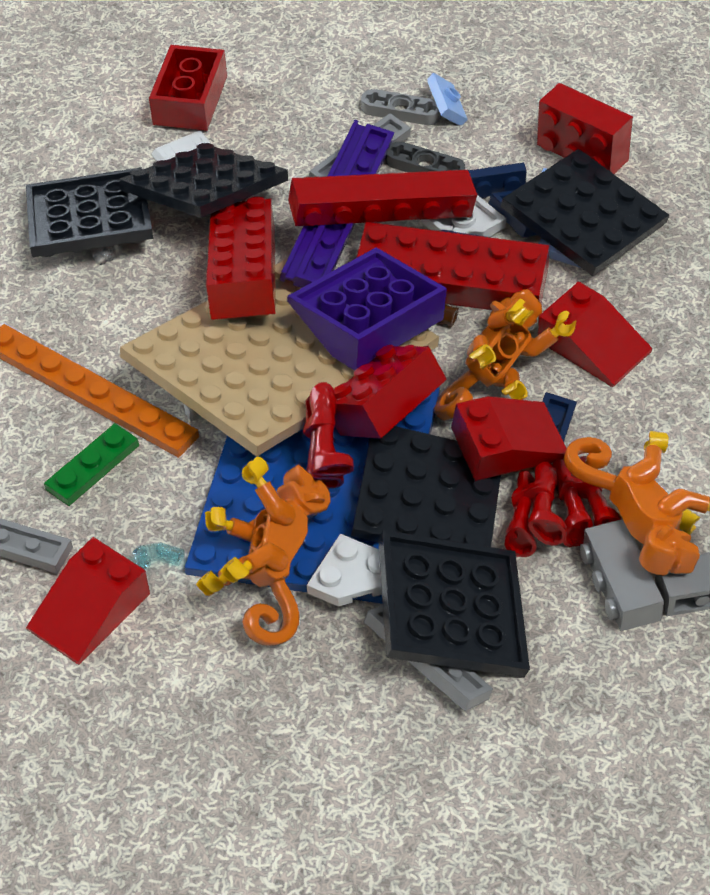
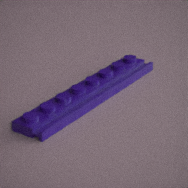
[280,120,394,288]

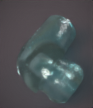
[132,542,185,569]

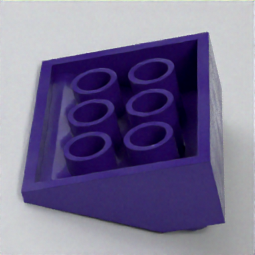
[287,247,447,371]

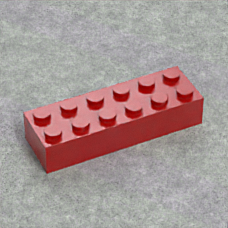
[206,197,276,320]
[357,222,549,310]

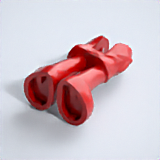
[303,382,354,489]
[552,456,622,548]
[504,461,567,557]

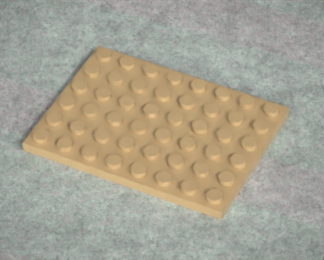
[120,258,439,457]

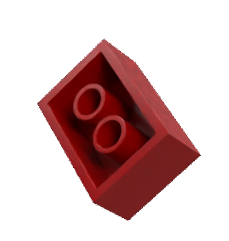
[149,45,227,131]
[537,82,633,174]
[334,345,447,439]

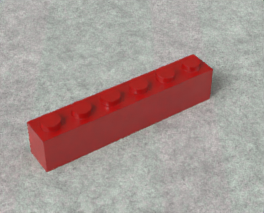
[288,170,477,226]

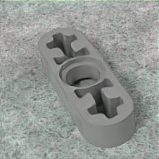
[361,89,441,125]

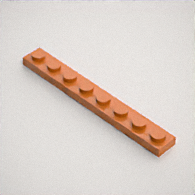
[0,324,199,458]

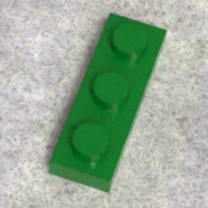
[44,423,139,506]

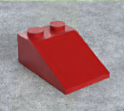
[538,281,653,387]
[451,396,567,481]
[26,537,150,665]

